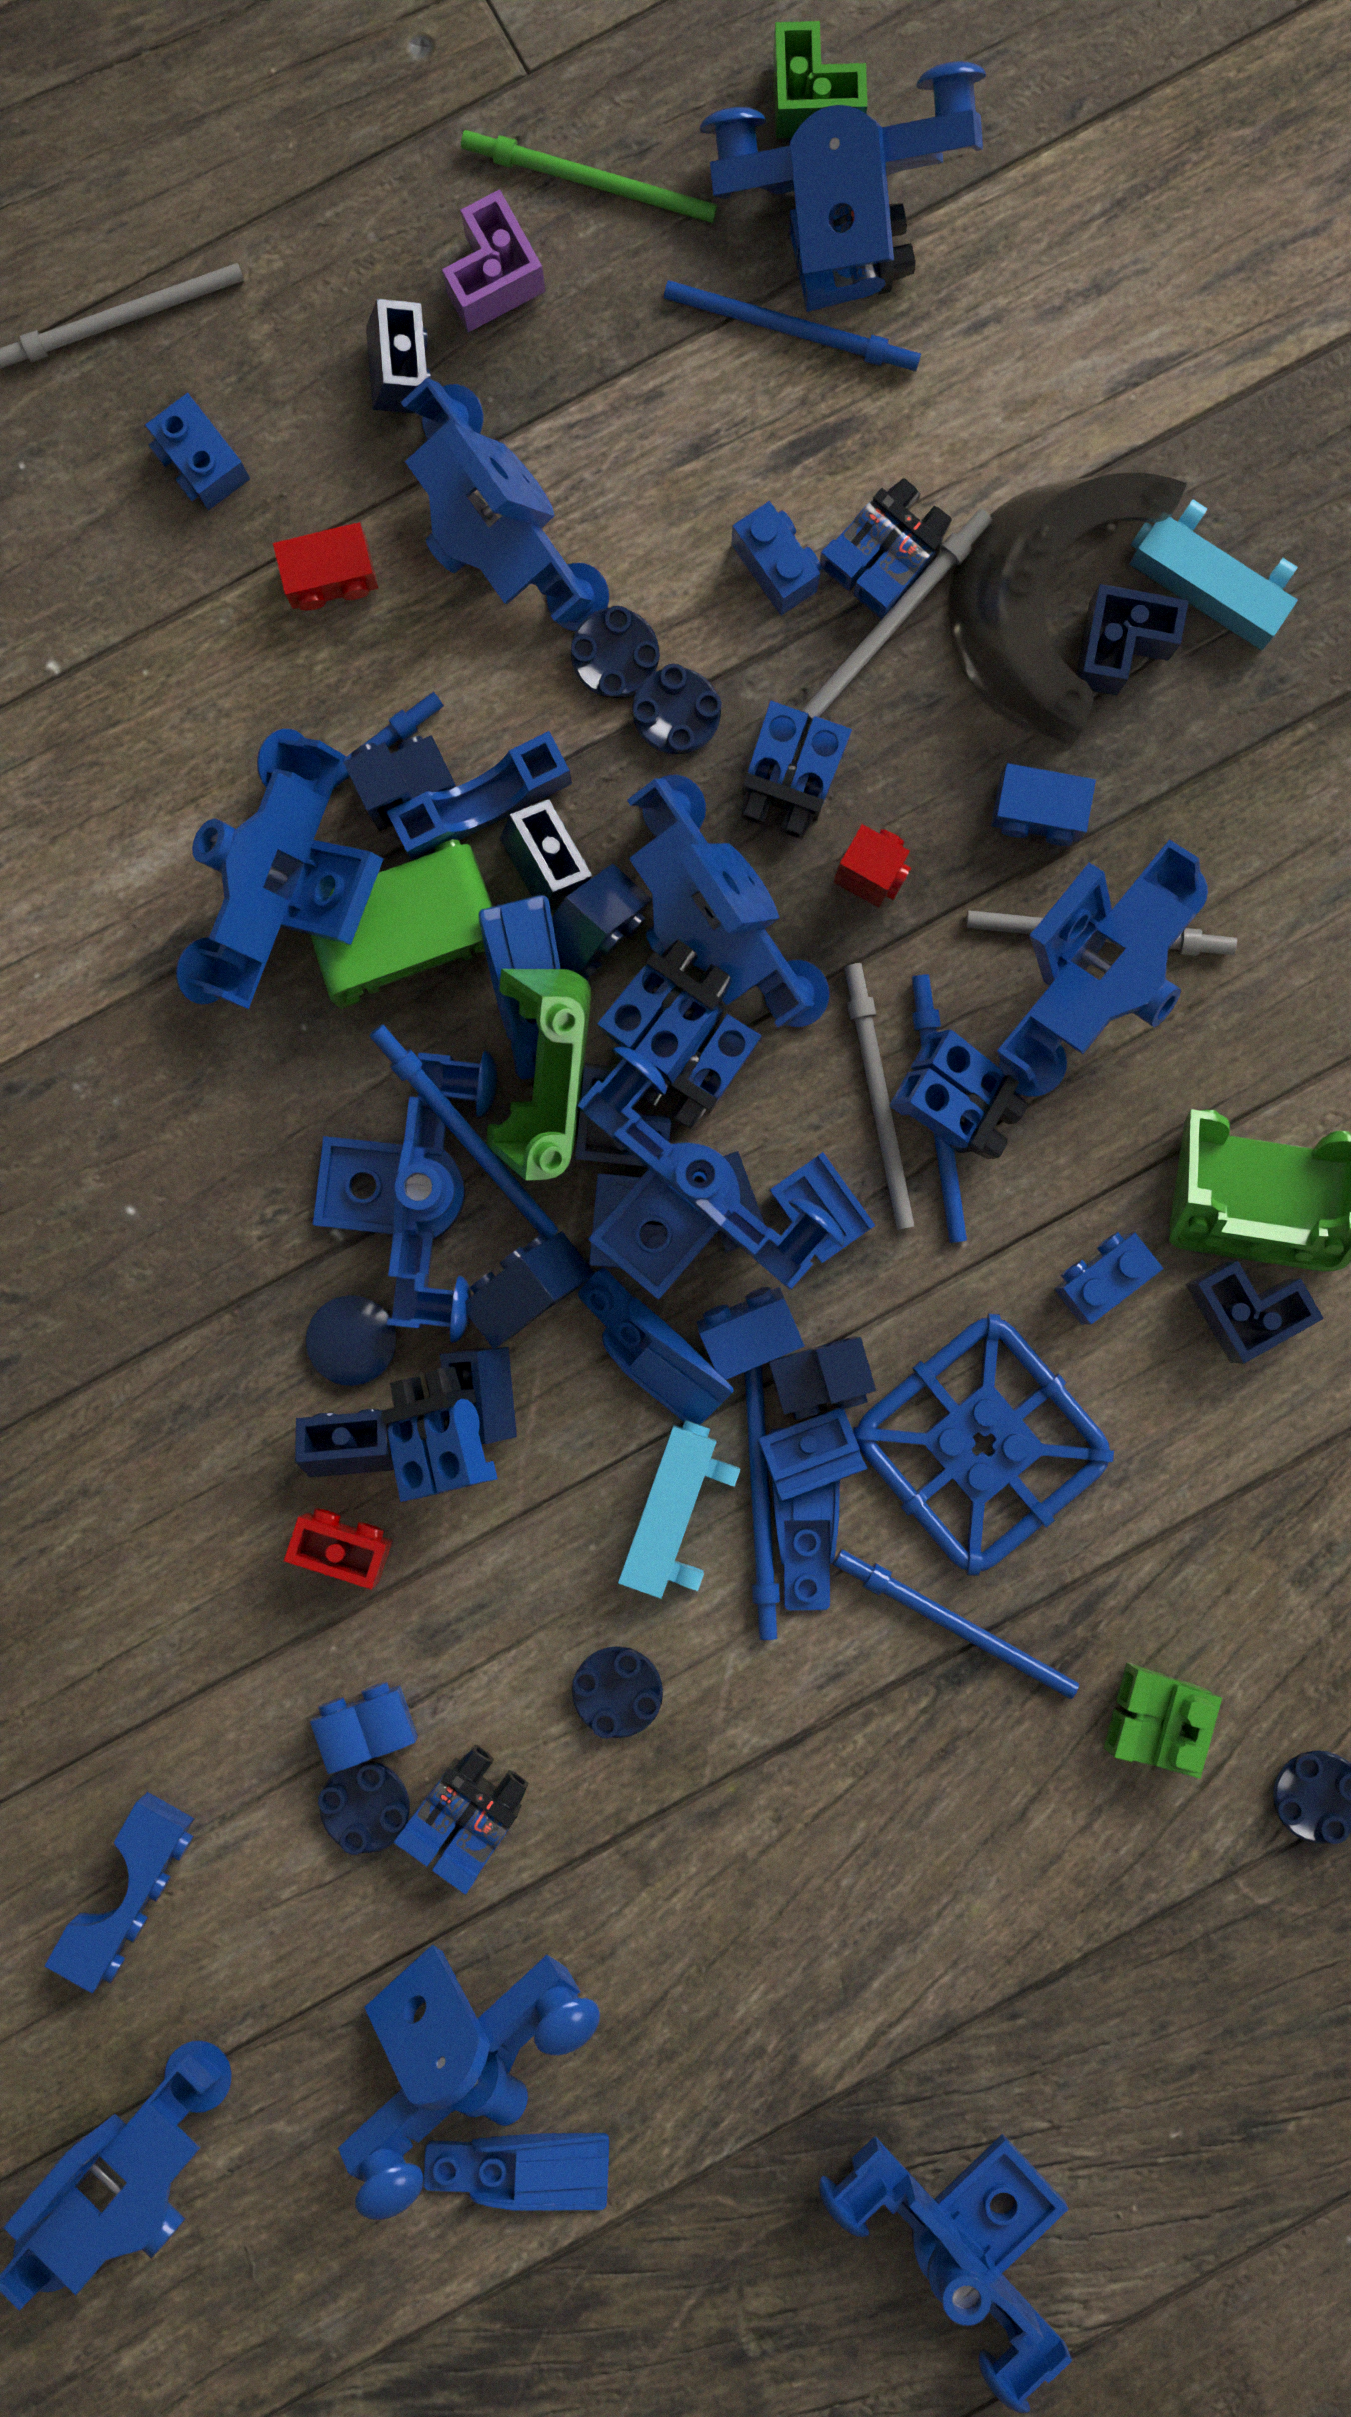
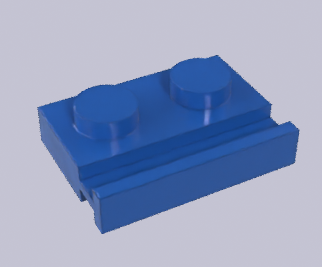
[769,1152,875,1264]
[757,1408,867,1502]

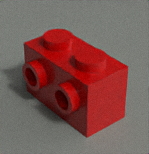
[273,522,379,611]
[833,824,911,908]
[284,1508,393,1590]

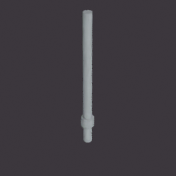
[0,263,244,369]
[801,509,992,721]
[966,910,1237,956]
[844,963,915,1230]

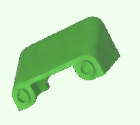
[310,839,493,1009]
[486,969,591,1180]
[1169,1109,1351,1272]

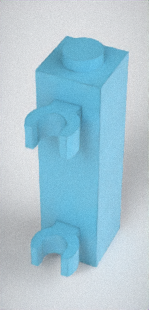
[1129,499,1298,650]
[618,1420,741,1599]

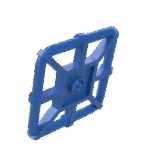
[853,1313,1114,1576]

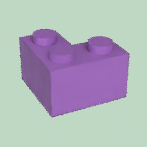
[442,189,545,332]

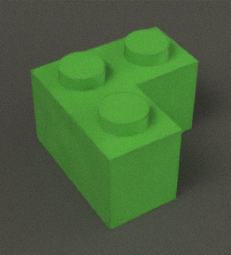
[773,21,868,138]

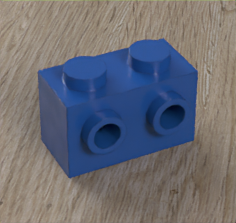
[145,393,250,511]
[731,501,822,616]
[991,763,1096,846]
[1054,1232,1164,1325]
[697,1287,805,1380]

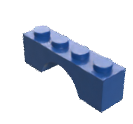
[387,731,572,861]
[44,1792,195,1994]

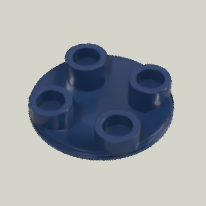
[571,606,660,698]
[632,663,722,754]
[306,1295,396,1386]
[572,1646,663,1739]
[1273,1750,1351,1844]
[318,1761,410,1855]

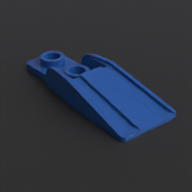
[478,895,561,1079]
[578,1268,733,1425]
[769,1428,840,1610]
[424,2133,609,2211]

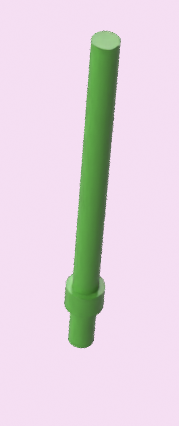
[461,130,718,223]

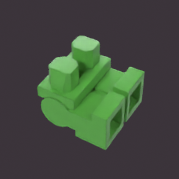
[1103,1663,1222,1779]

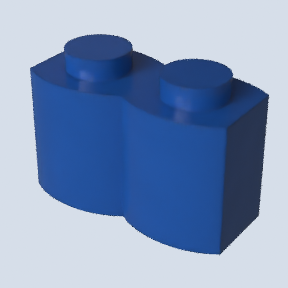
[310,1682,418,1774]

